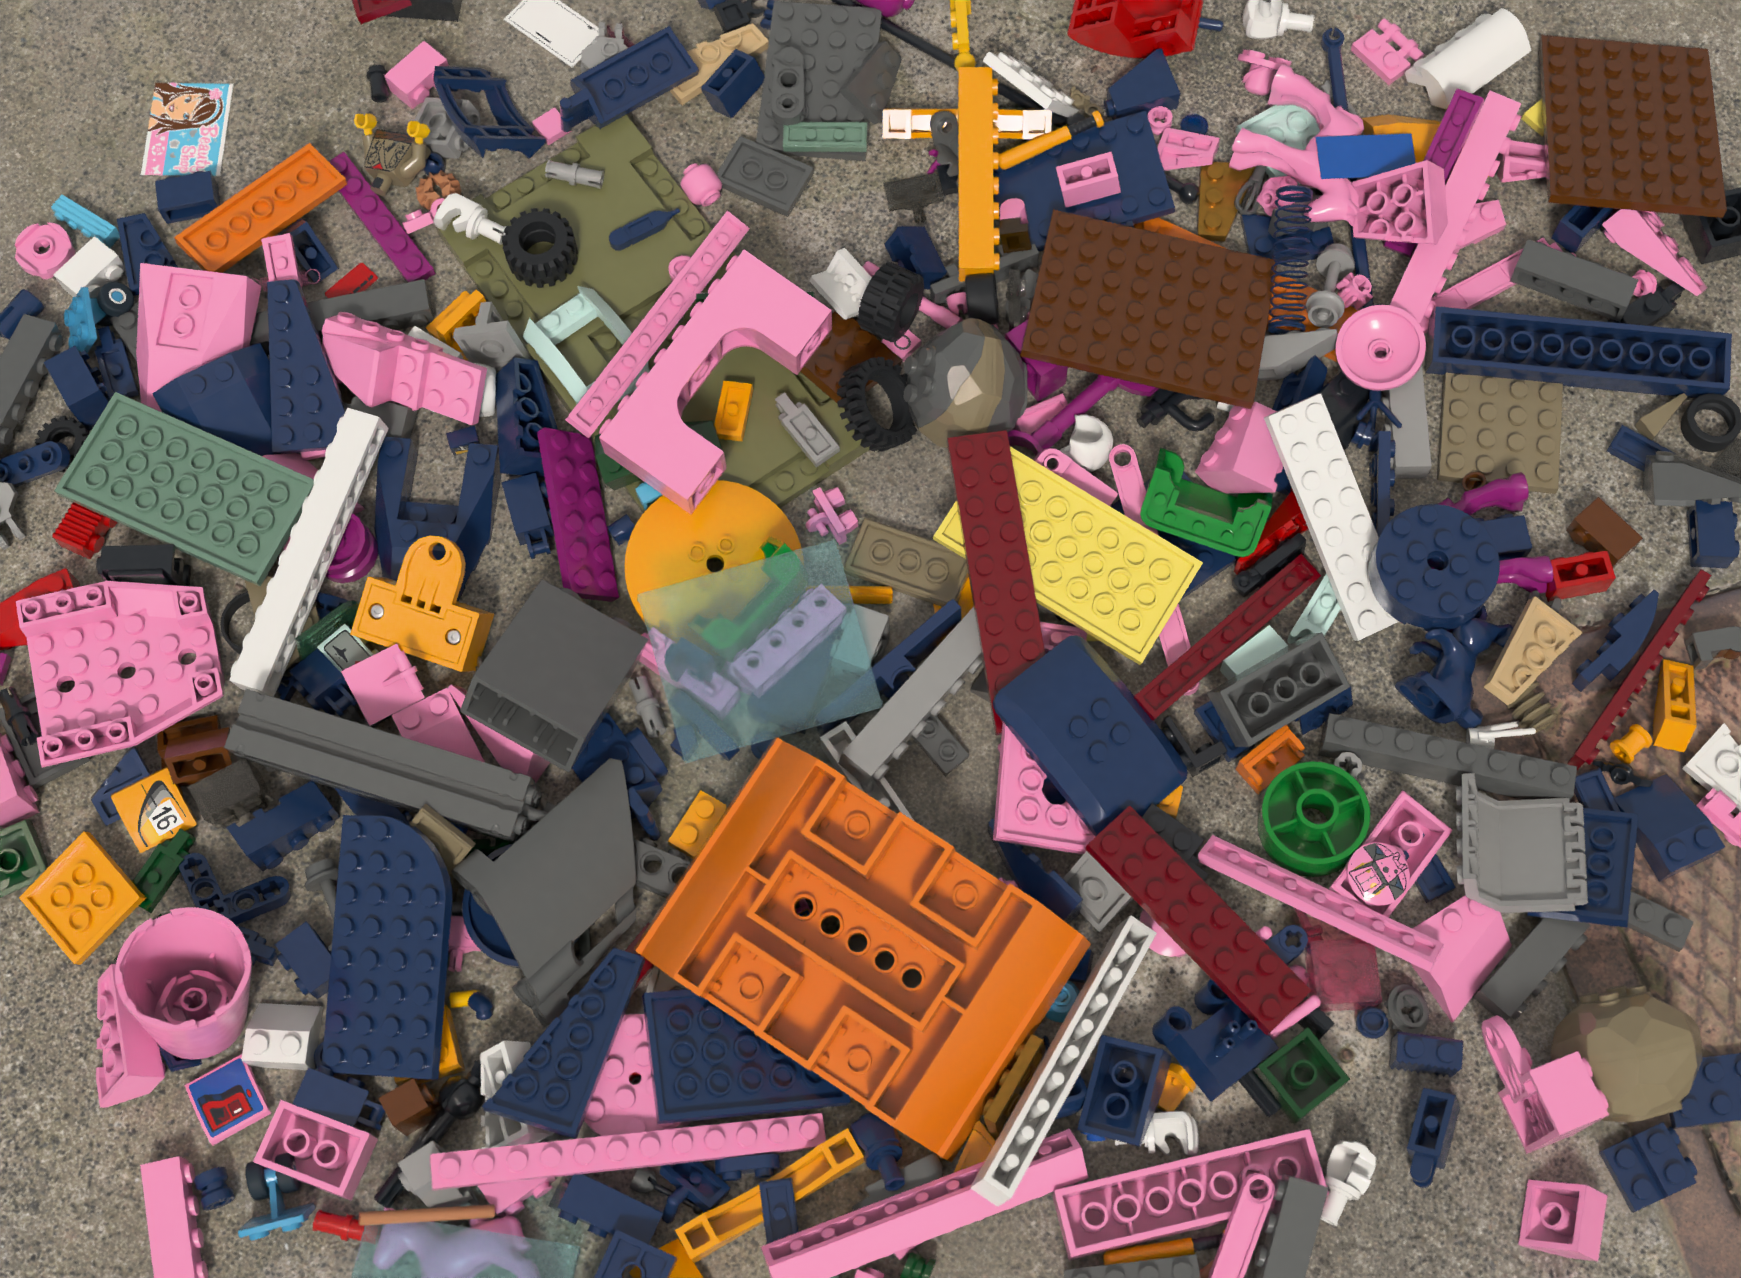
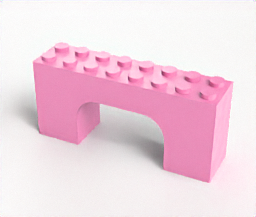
[599,250,832,514]

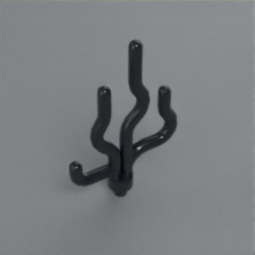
[1137,388,1215,432]

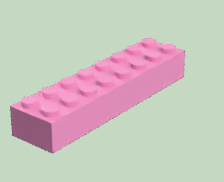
[1052,1129,1329,1260]

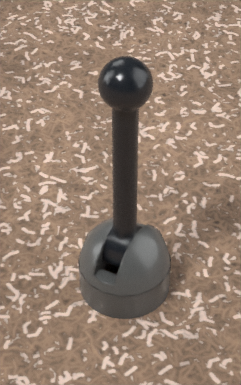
[629,1167,704,1215]

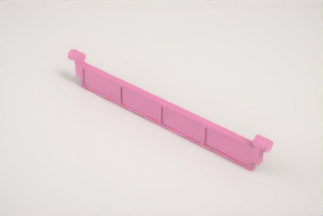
[1375,238,1577,358]

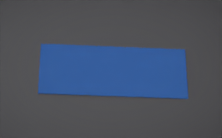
[1316,133,1416,179]

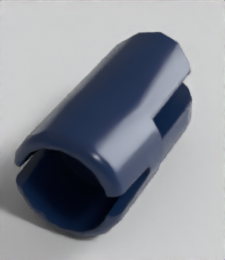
[0,289,45,340]

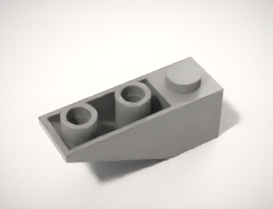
[1257,328,1338,381]

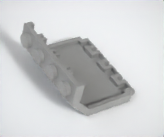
[1456,773,1588,913]

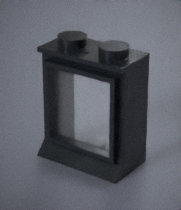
[96,544,191,586]

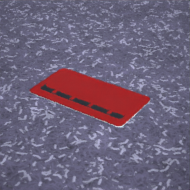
[325,263,378,298]

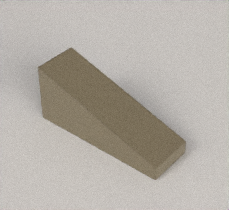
[1635,393,1687,441]

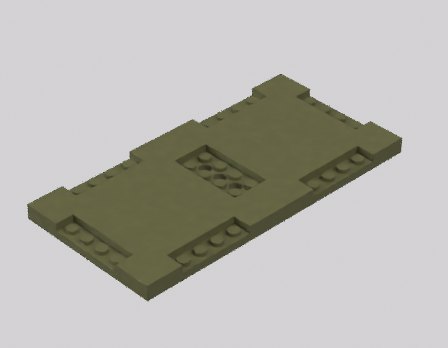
[435,115,869,513]

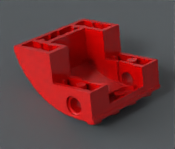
[1067,0,1203,59]

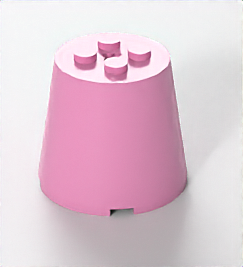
[115,907,252,1059]

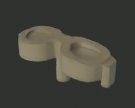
[1070,86,1104,118]

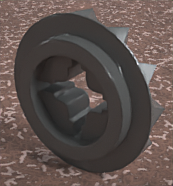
[1383,984,1429,1034]

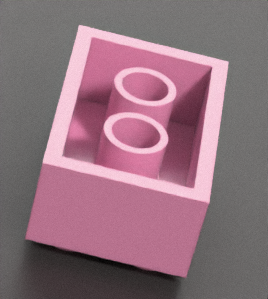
[253,1100,378,1201]

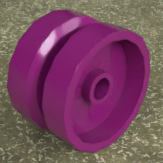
[325,513,378,584]

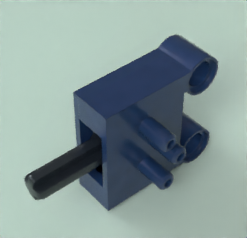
[1152,978,1282,1117]

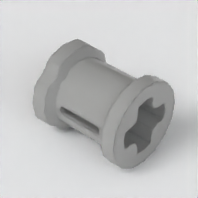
[1333,752,1362,779]

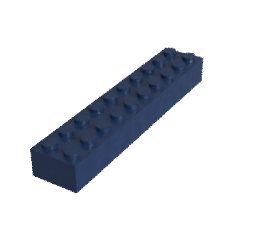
[1426,306,1732,398]

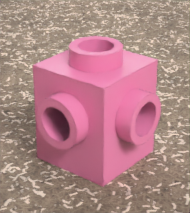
[1256,176,1304,217]

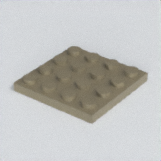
[1437,373,1563,494]

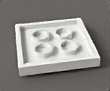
[983,52,1079,118]

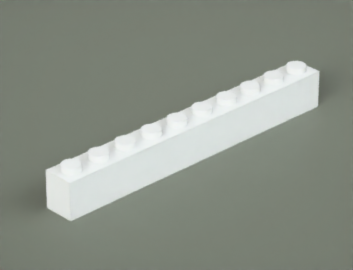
[229,407,389,697]
[970,915,1157,1207]

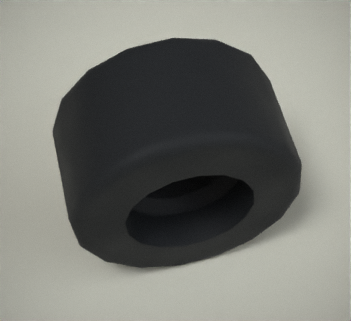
[965,273,999,325]

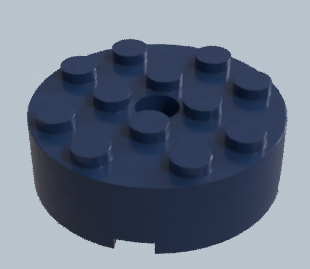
[1368,504,1500,631]

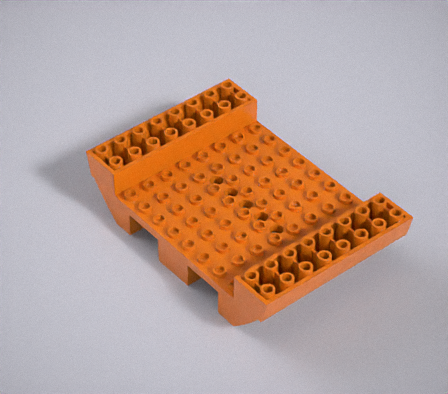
[634,737,1091,1162]

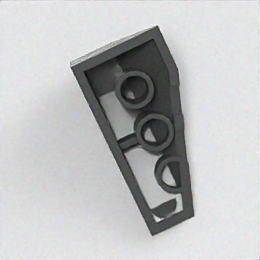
[1642,451,1741,506]

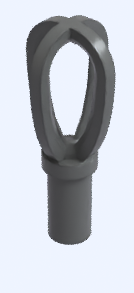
[1234,165,1268,215]

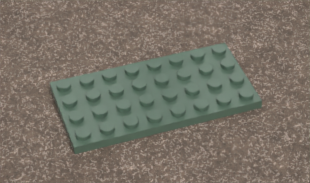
[54,392,314,587]

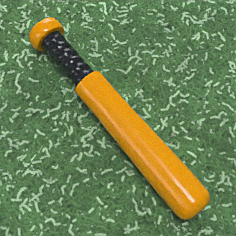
[998,110,1104,170]
[1103,1230,1225,1265]

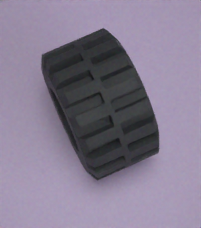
[502,208,578,288]
[858,262,924,343]

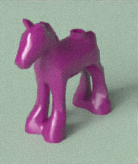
[1431,472,1553,633]

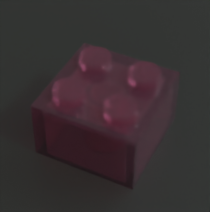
[1304,938,1382,1011]

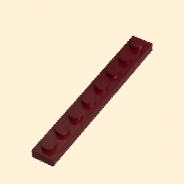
[1134,554,1321,721]
[1567,569,1712,771]

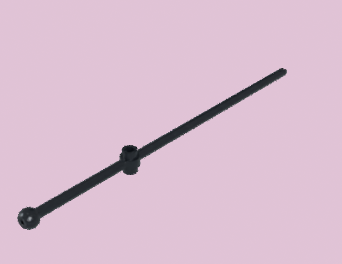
[832,0,1200,205]

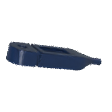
[609,208,680,251]

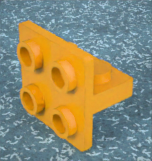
[426,290,486,361]

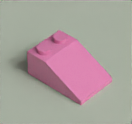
[391,688,485,762]

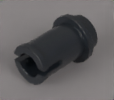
[366,65,389,102]

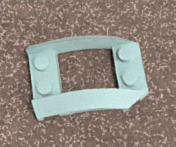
[523,286,650,404]

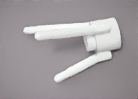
[1466,721,1536,749]

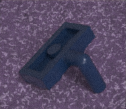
[659,1161,731,1223]

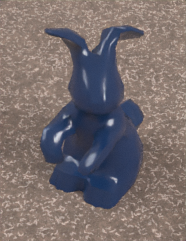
[1395,606,1514,729]

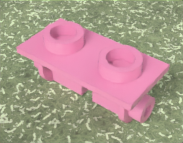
[1696,788,1741,848]

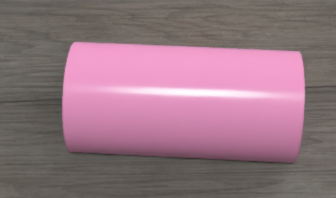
[1329,791,1453,918]

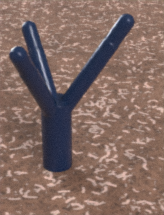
[1356,390,1402,435]

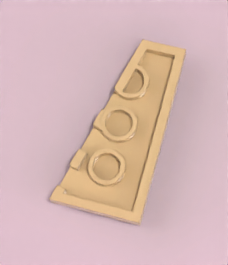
[670,23,769,105]
[1484,596,1583,705]

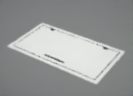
[504,0,599,67]

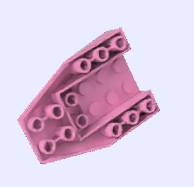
[136,263,262,412]

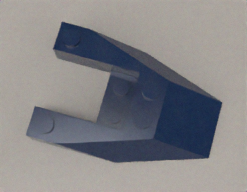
[374,437,502,602]

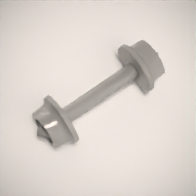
[1306,243,1355,328]

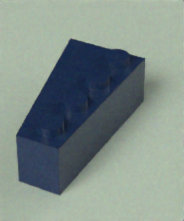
[495,357,558,478]

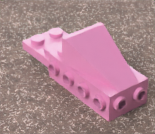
[322,312,487,425]

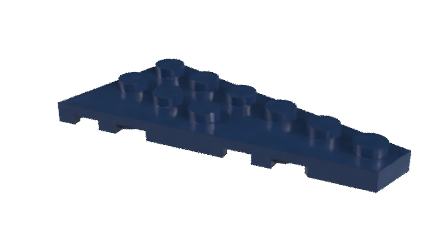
[267,279,346,454]
[482,948,645,1139]

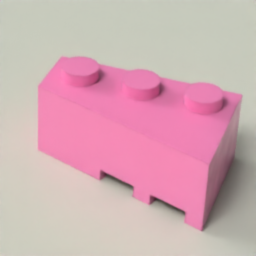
[0,733,39,828]

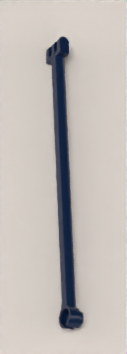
[1321,28,1382,310]

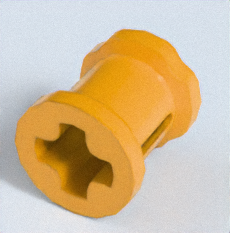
[1610,724,1653,764]

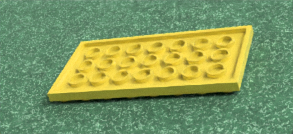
[933,446,1203,665]

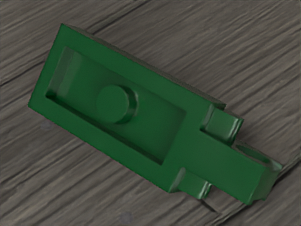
[132,829,196,913]

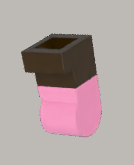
[1000,198,1032,253]

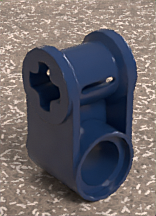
[1265,925,1308,966]

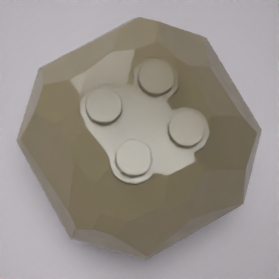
[1550,985,1702,1122]

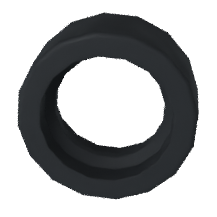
[1681,393,1741,453]

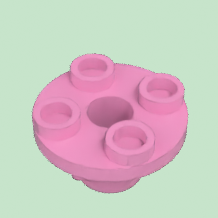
[1237,49,1293,96]

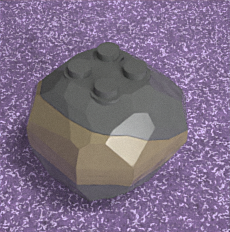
[903,318,1027,448]

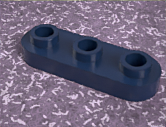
[0,441,70,487]

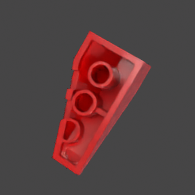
[1234,488,1309,575]
[0,568,80,650]

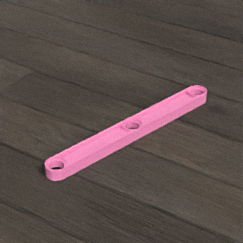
[1109,444,1200,696]
[1208,1173,1275,1278]

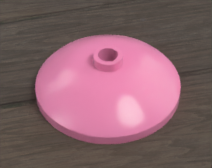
[1336,305,1426,391]

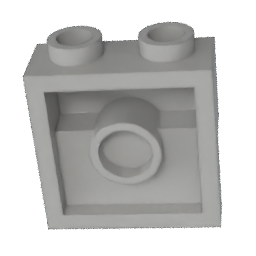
[414,97,480,159]

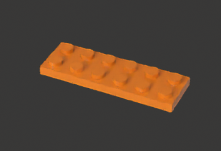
[174,143,347,273]

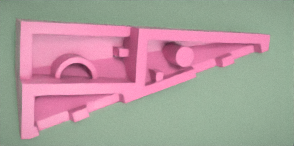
[1497,140,1546,182]

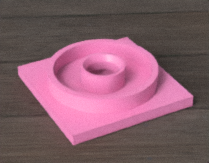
[993,722,1095,854]

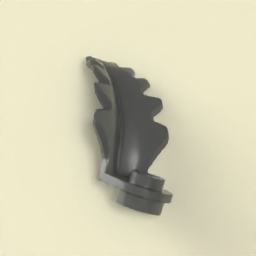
[930,111,958,186]

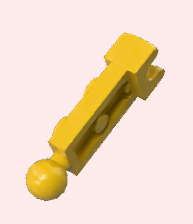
[949,0,976,71]

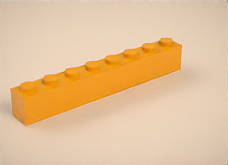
[958,67,1000,281]

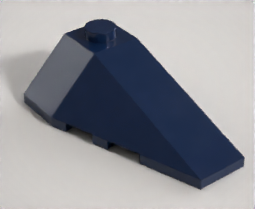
[987,818,1083,924]

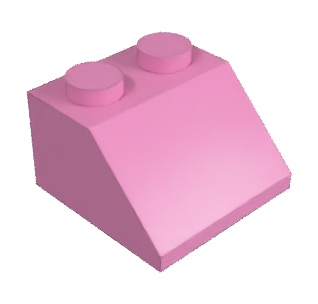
[1518,1180,1607,1261]

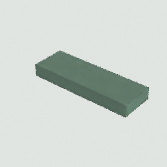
[783,122,867,152]

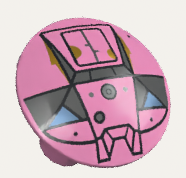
[1345,842,1410,906]

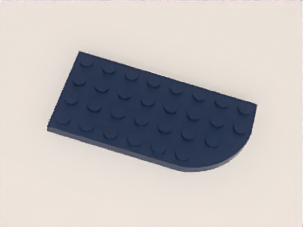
[322,815,452,1079]

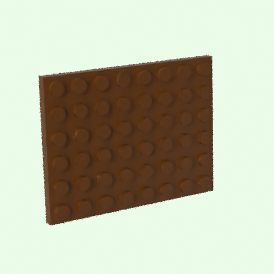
[1539,35,1727,218]
[1020,209,1278,409]

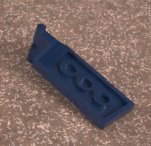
[560,26,699,132]
[572,713,663,841]

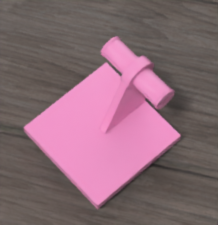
[341,644,425,726]

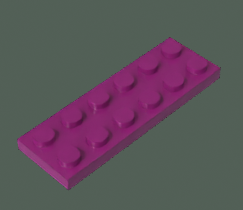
[537,427,619,602]

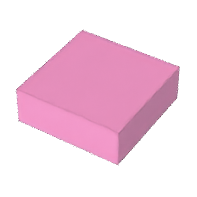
[532,107,571,146]

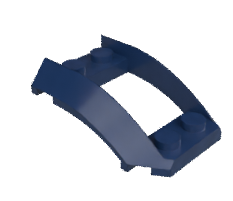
[434,66,546,159]

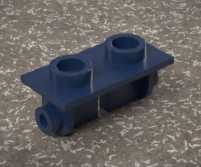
[1294,687,1353,735]

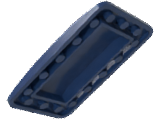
[993,635,1188,837]

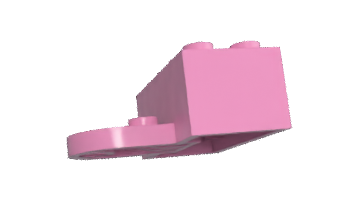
[1482,1016,1609,1154]

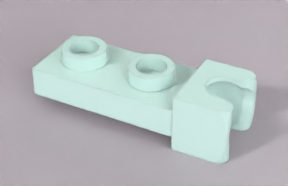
[1287,573,1341,644]

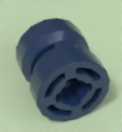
[193,1166,236,1211]

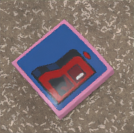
[185,1054,271,1146]

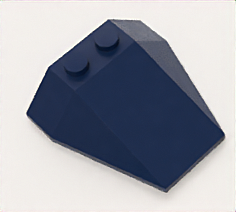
[152,343,275,456]

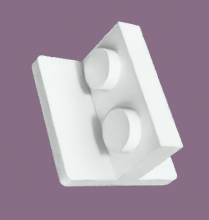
[809,248,872,319]

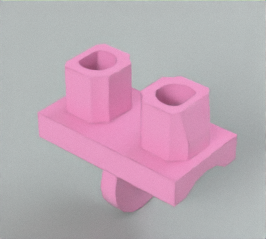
[805,487,858,545]

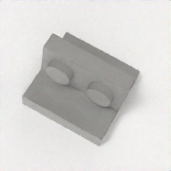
[453,301,531,371]
[1063,851,1134,932]

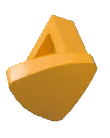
[1157,1063,1196,1112]

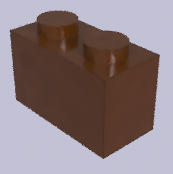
[1566,497,1643,569]
[164,727,237,784]
[379,1078,440,1136]

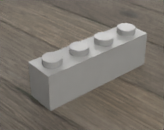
[1380,365,1432,479]

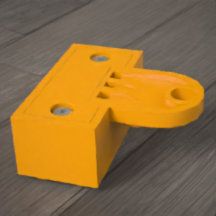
[350,535,494,672]

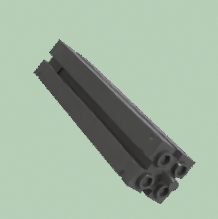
[224,689,549,843]

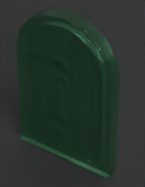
[295,600,360,662]

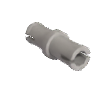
[545,160,604,189]
[628,676,667,738]

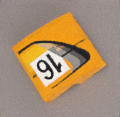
[111,767,197,853]

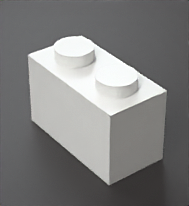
[54,236,126,298]

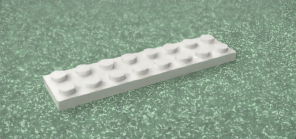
[1264,393,1399,641]

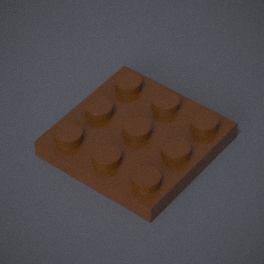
[800,311,903,403]

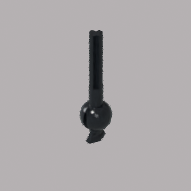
[374,1060,484,1208]

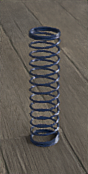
[1268,185,1313,335]

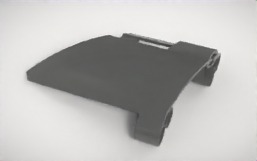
[451,758,636,1029]

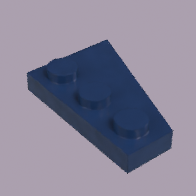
[117,213,179,296]
[1240,214,1334,263]

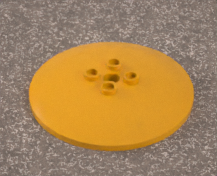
[625,480,804,657]

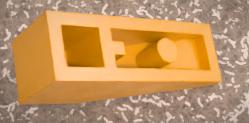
[1653,659,1697,752]

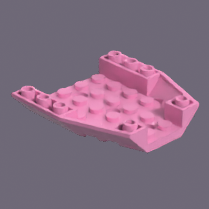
[16,581,225,768]

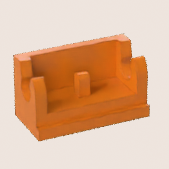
[1236,725,1305,795]

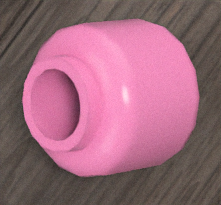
[680,163,722,207]

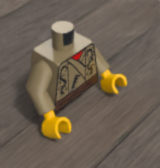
[354,113,431,196]

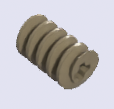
[1506,681,1558,738]

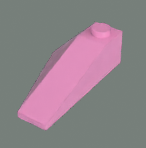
[1602,209,1707,296]
[448,684,550,783]
[96,964,166,1108]

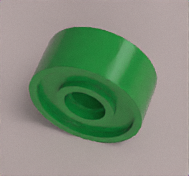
[1257,761,1370,877]

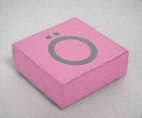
[881,330,921,363]

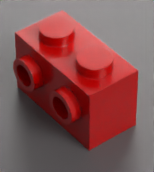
[1545,551,1616,602]

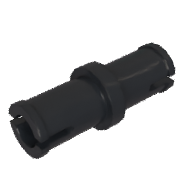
[0,687,40,746]

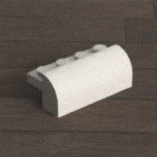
[1405,8,1531,109]

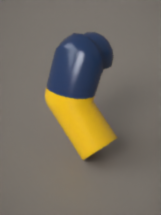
[450,989,493,1020]

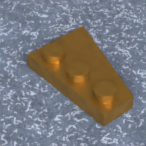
[1197,162,1256,242]
[983,1034,1046,1141]

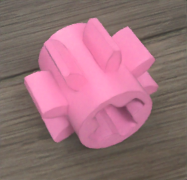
[1336,272,1373,310]

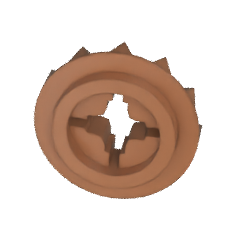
[416,170,461,211]

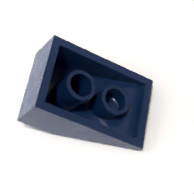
[1614,774,1725,882]
[1077,1035,1172,1147]

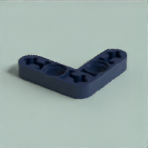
[179,853,291,925]

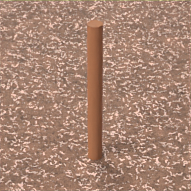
[359,1204,495,1226]

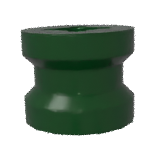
[900,1249,937,1278]

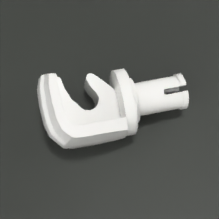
[1242,0,1314,39]
[434,193,505,245]
[1115,1111,1199,1156]
[1321,1140,1376,1226]

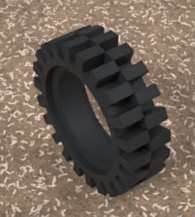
[837,357,917,452]

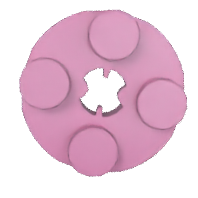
[14,222,75,279]

